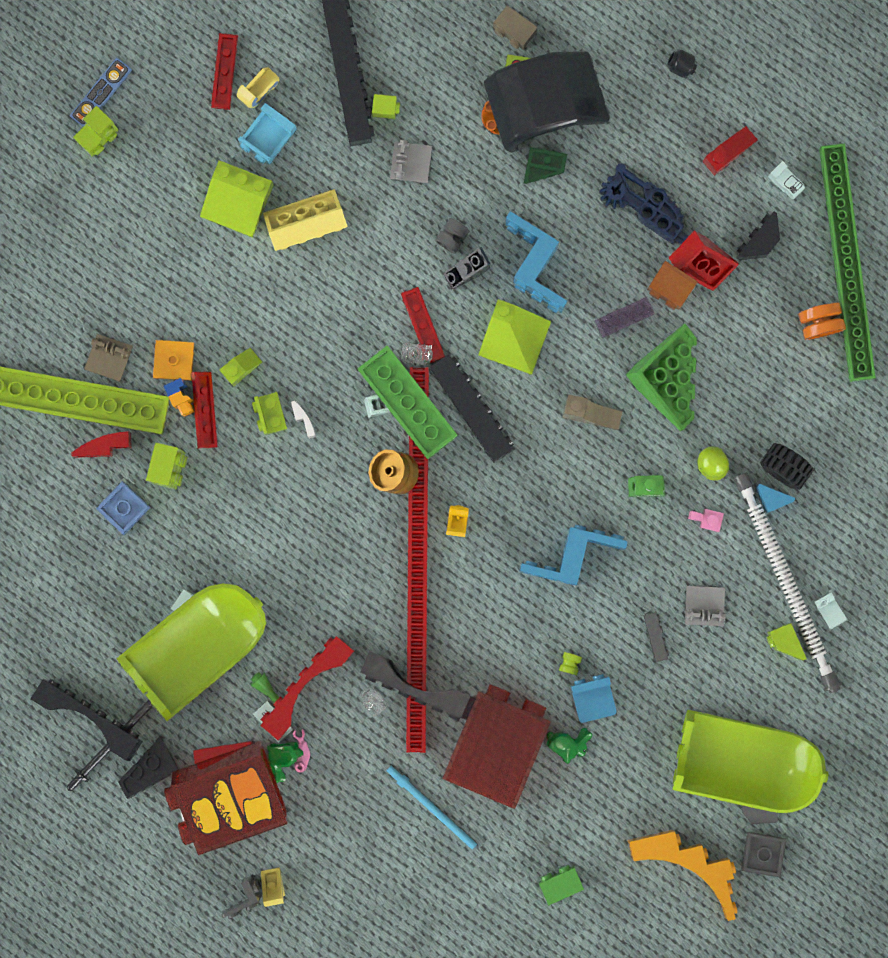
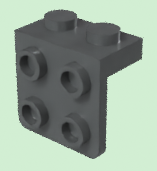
[221,875,262,919]

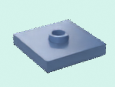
[96,481,151,535]

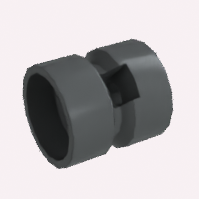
[435,218,470,254]

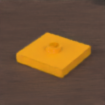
[153,340,194,381]

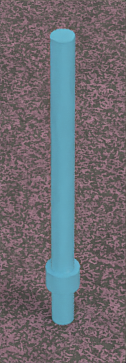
[386,765,477,849]

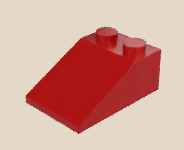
[668,230,739,291]

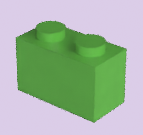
[538,865,584,906]

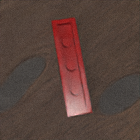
[211,33,238,110]
[401,287,445,364]
[191,372,218,449]

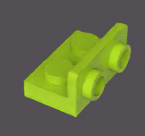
[252,392,287,435]

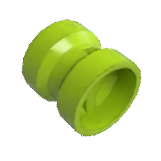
[559,652,582,676]

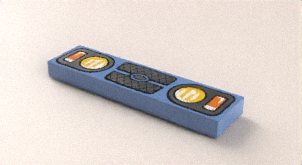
[70,57,132,127]

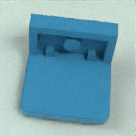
[570,674,617,723]

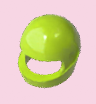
[697,446,729,481]

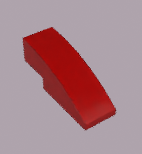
[71,431,132,458]

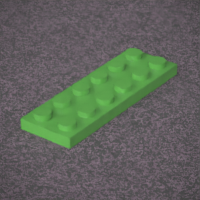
[357,345,458,459]

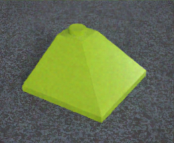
[478,299,551,375]

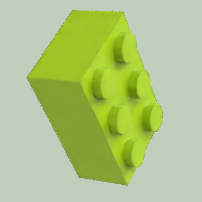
[146,442,188,490]

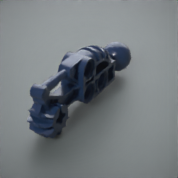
[599,163,688,244]

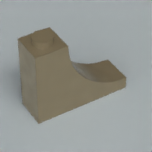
[562,394,623,430]

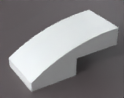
[291,401,316,439]

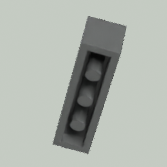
[643,612,669,662]

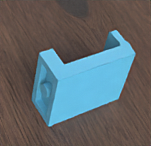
[238,103,297,165]

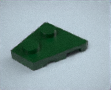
[523,147,568,184]

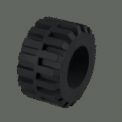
[760,443,814,490]

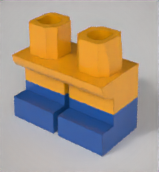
[163,378,195,417]

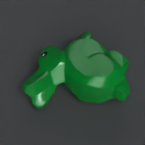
[546,728,593,765]
[264,742,304,784]

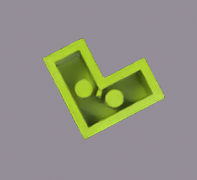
[73,106,119,157]

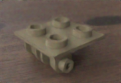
[84,334,133,382]

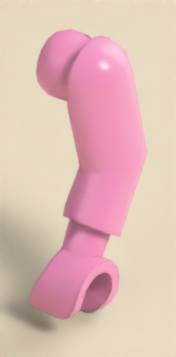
[293,729,310,773]

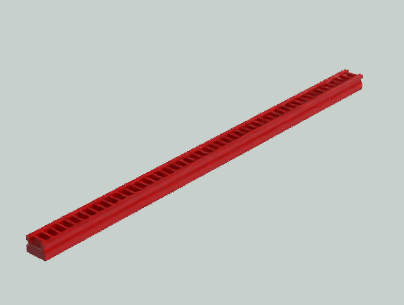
[406,367,429,753]

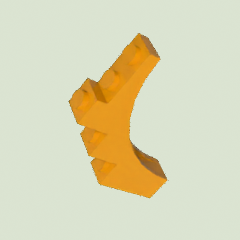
[628,830,737,921]

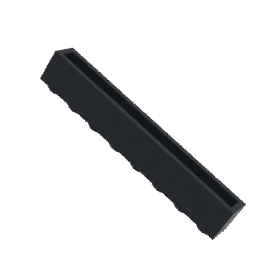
[322,0,375,147]

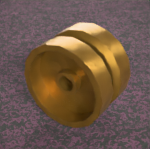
[369,449,419,495]

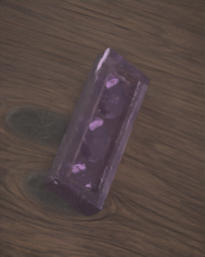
[594,297,655,339]

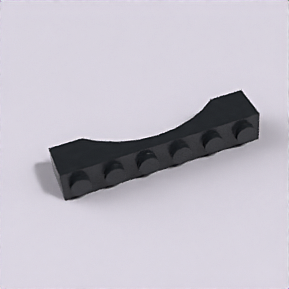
[360,651,476,721]
[30,679,143,761]

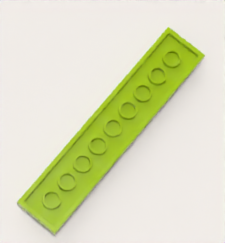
[0,367,170,435]

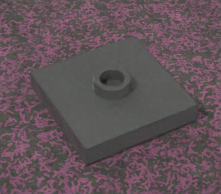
[741,832,786,878]

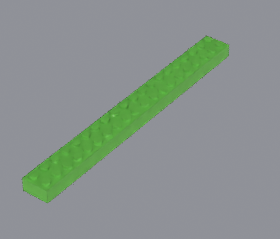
[819,143,876,382]

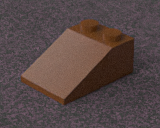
[647,261,698,310]

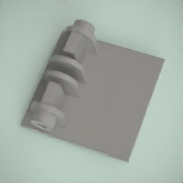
[390,140,432,183]
[685,586,726,626]

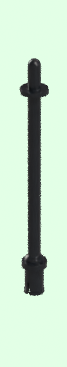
[67,700,153,791]

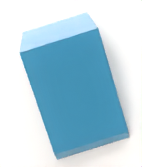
[755,484,795,513]

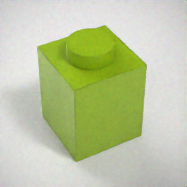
[372,94,400,119]

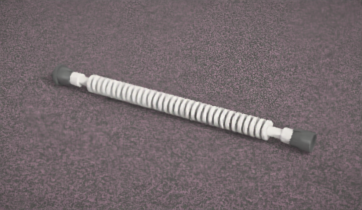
[733,472,842,694]

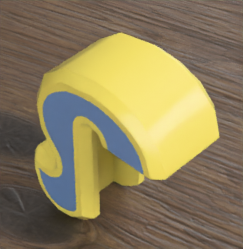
[237,67,279,108]

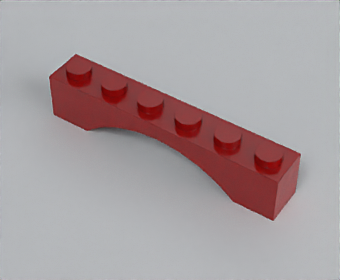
[260,636,354,741]

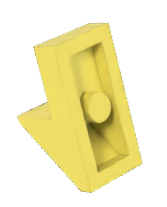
[261,867,285,907]

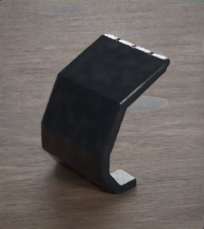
[484,51,610,153]

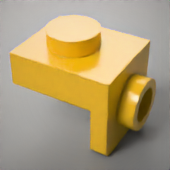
[446,505,469,537]

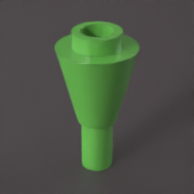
[250,672,279,703]

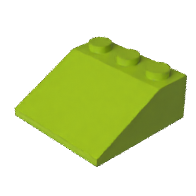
[200,160,274,238]

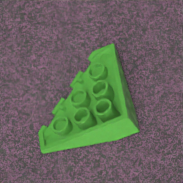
[626,324,697,431]

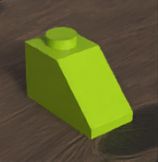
[219,348,262,387]
[766,623,807,660]

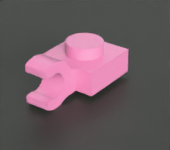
[688,509,724,532]

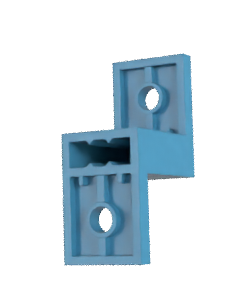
[505,211,567,313]
[519,525,628,586]

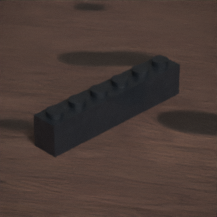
[430,354,514,463]

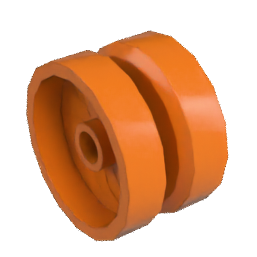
[798,303,846,340]

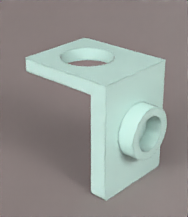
[815,593,847,629]

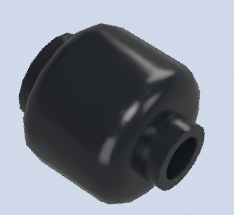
[667,50,697,78]

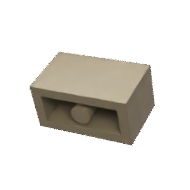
[493,5,537,50]

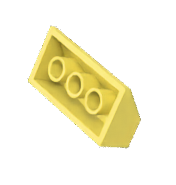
[263,189,347,251]

